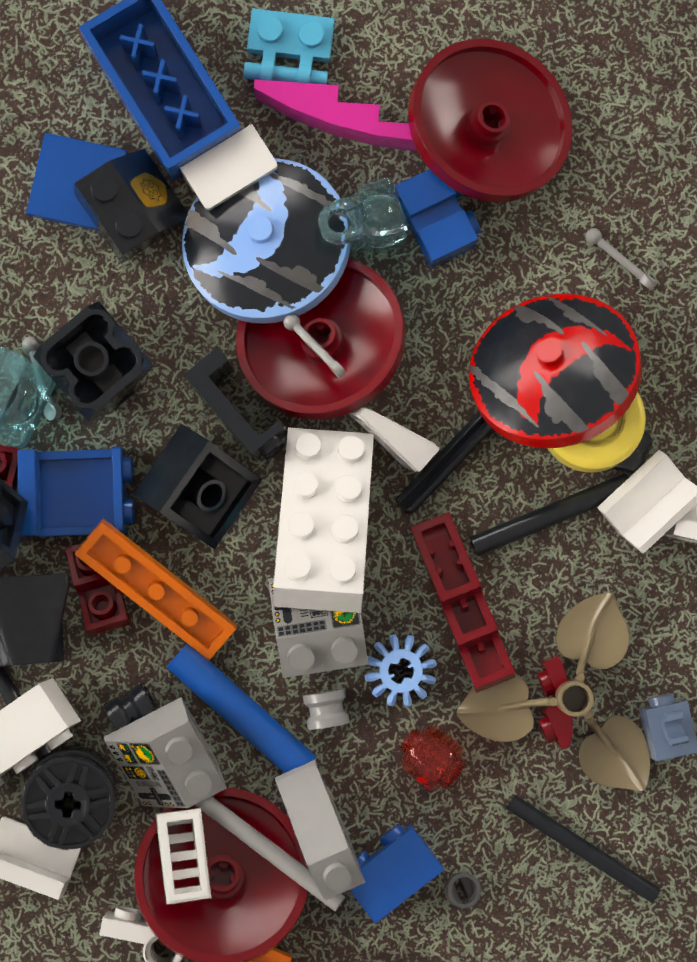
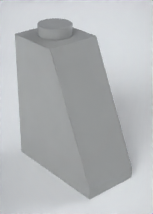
[275,760,365,901]

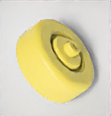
[548,392,646,472]

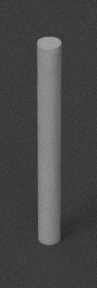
[195,796,345,911]

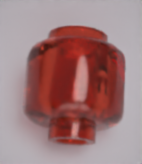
[400,726,466,790]

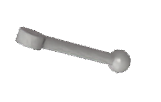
[586,228,658,290]
[283,314,347,379]
[22,336,62,420]

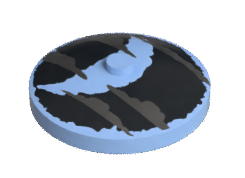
[182,158,351,324]

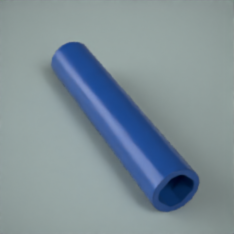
[166,644,317,773]

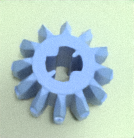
[364,634,437,707]

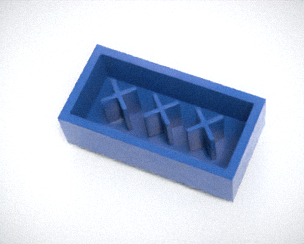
[78,0,241,182]

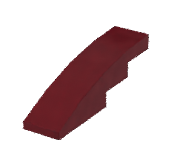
[410,512,516,693]

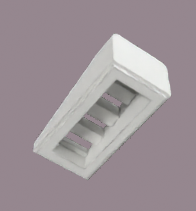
[349,407,439,472]
[155,808,211,904]

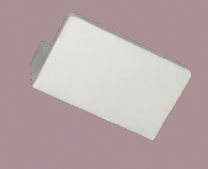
[180,124,278,211]
[597,450,697,553]
[0,816,81,900]

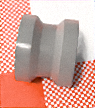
[302,689,350,730]

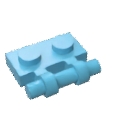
[243,8,335,84]

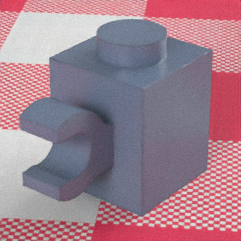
[639,693,697,761]

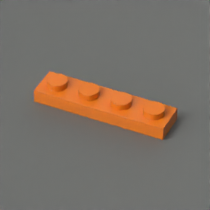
[74,518,237,660]

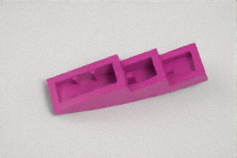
[254,79,417,151]

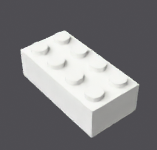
[273,427,374,613]

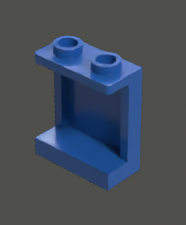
[17,447,135,538]

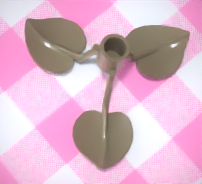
[456,593,650,791]

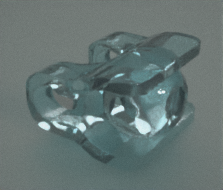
[318,177,408,255]
[0,346,56,449]

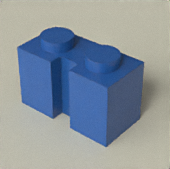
[394,169,481,269]
[350,823,444,924]

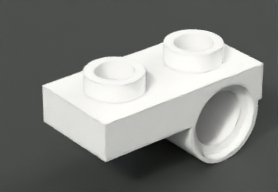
[99,906,182,962]

